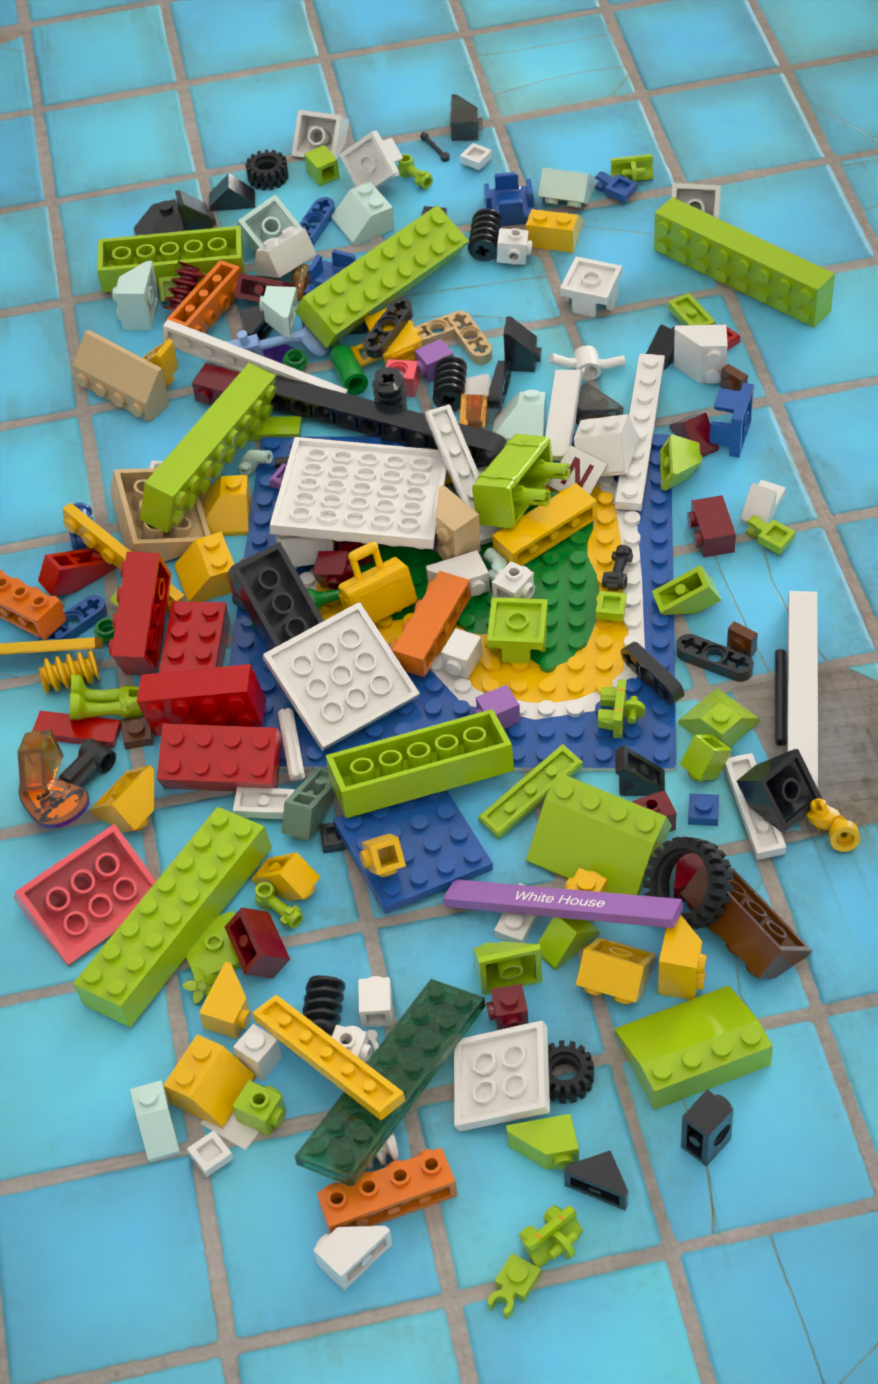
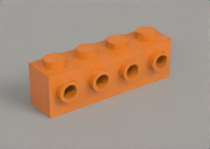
[166,260,241,333]
[0,570,67,640]
[391,571,471,677]
[317,1147,457,1234]

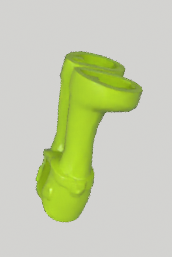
[69,675,144,721]

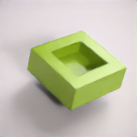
[596,591,627,622]

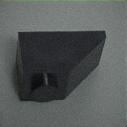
[175,190,216,231]
[503,316,542,372]

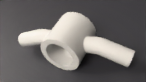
[549,346,626,382]

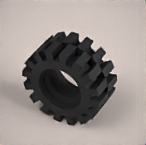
[245,149,289,191]
[548,1040,594,1104]

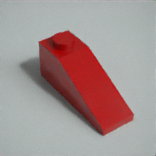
[38,548,118,596]

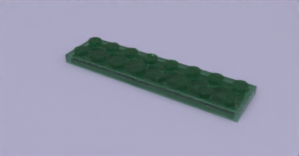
[295,979,486,1187]

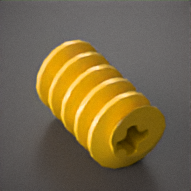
[39,649,101,694]

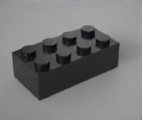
[227,542,324,651]

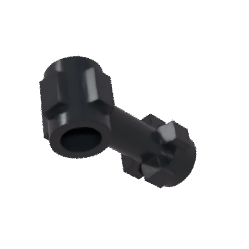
[602,545,633,591]

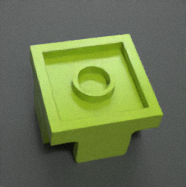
[487,597,548,663]

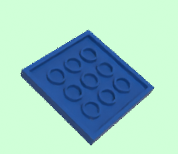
[333,790,493,914]

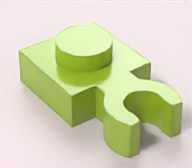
[488,1253,541,1319]

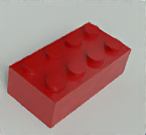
[109,552,172,676]
[159,601,230,673]
[137,664,266,736]
[157,724,282,792]

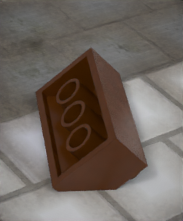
[680,866,812,978]

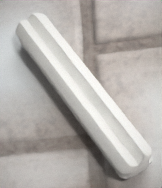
[278,708,305,782]

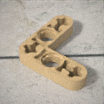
[413,311,492,365]

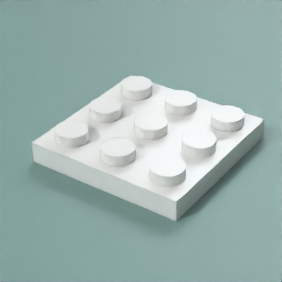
[454,1021,550,1132]

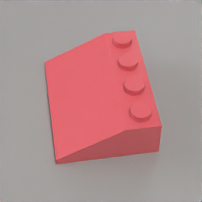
[13,824,156,966]

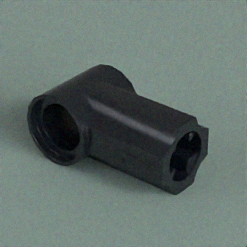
[58,738,116,788]

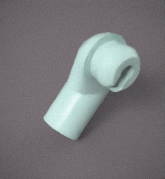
[238,450,273,476]
[484,548,508,580]

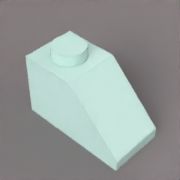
[260,286,298,338]
[130,1080,181,1163]

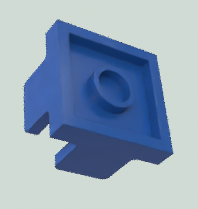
[484,172,534,226]
[304,249,356,295]
[709,383,754,458]

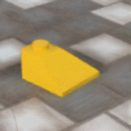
[199,475,251,536]
[89,765,154,833]

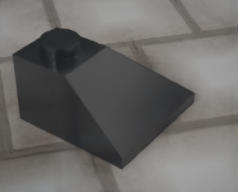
[134,199,184,236]
[736,749,823,832]

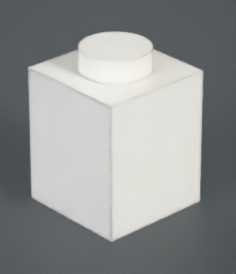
[441,628,482,678]
[358,976,393,1028]
[233,1024,282,1081]

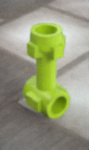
[397,154,433,189]
[255,882,304,929]

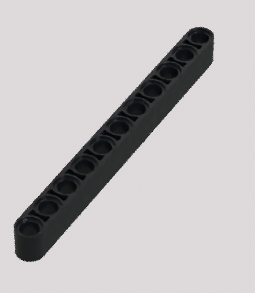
[270,375,507,467]

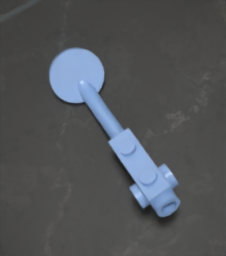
[208,326,330,369]

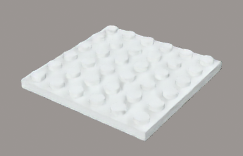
[270,437,447,549]

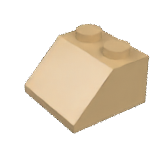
[436,485,481,560]

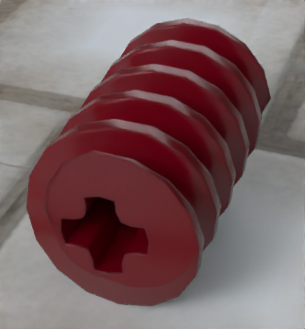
[162,261,206,311]

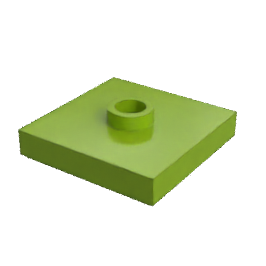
[186,910,241,977]

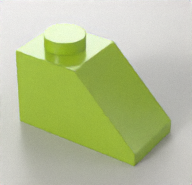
[659,434,702,491]
[652,565,721,615]
[506,1114,579,1170]

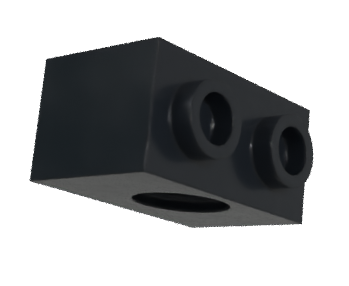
[681,1089,734,1167]

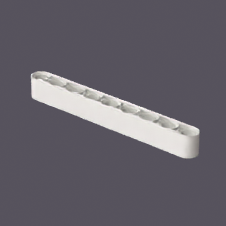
[787,591,818,788]

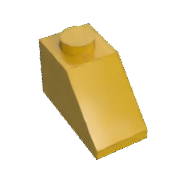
[143,338,178,388]
[250,852,320,902]
[199,961,252,1039]

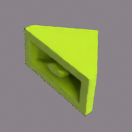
[537,917,600,971]

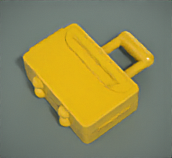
[350,308,422,368]
[338,542,417,624]

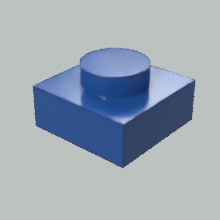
[688,793,719,826]

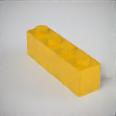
[492,483,597,566]

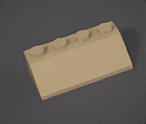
[73,329,170,422]

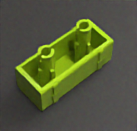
[472,434,570,528]

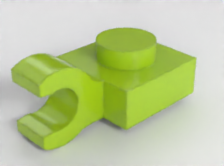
[745,515,796,555]

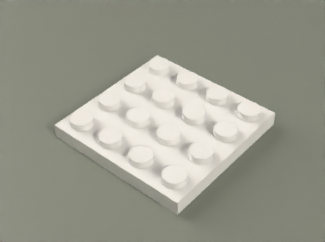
[263,602,420,751]

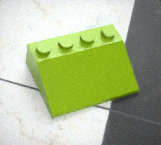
[526,772,672,895]
[614,985,773,1110]

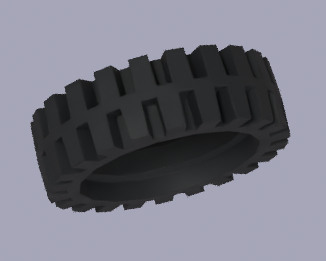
[644,837,734,929]

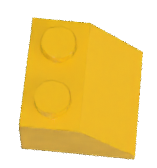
[526,209,584,253]
[174,532,234,602]
[658,914,707,1000]
[576,937,657,1004]
[163,1034,256,1129]

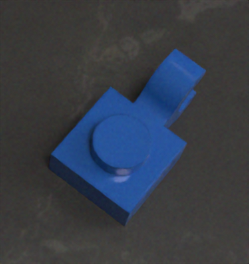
[595,171,638,203]

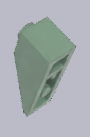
[282,767,336,840]

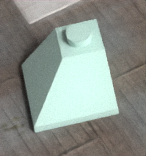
[237,194,302,252]
[492,390,546,441]

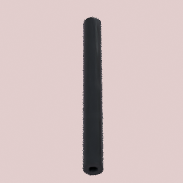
[775,649,787,746]

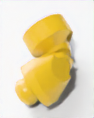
[806,798,861,852]

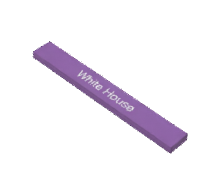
[443,880,683,928]

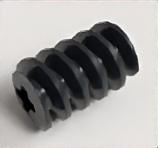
[468,208,501,261]
[432,356,467,412]
[372,367,408,409]
[302,975,346,1036]

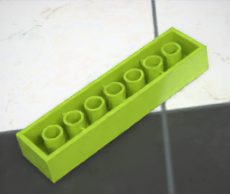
[654,197,835,328]
[294,205,469,348]
[140,363,276,534]
[73,807,272,1028]

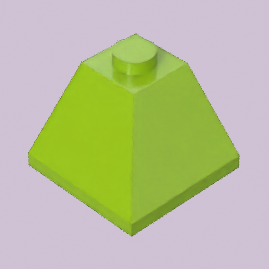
[678,688,760,748]
[472,941,543,995]

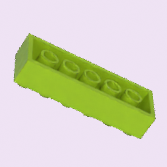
[97,226,245,293]
[326,709,514,818]

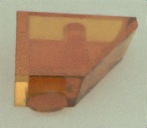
[460,394,491,429]
[17,729,64,796]

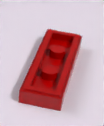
[32,710,122,748]

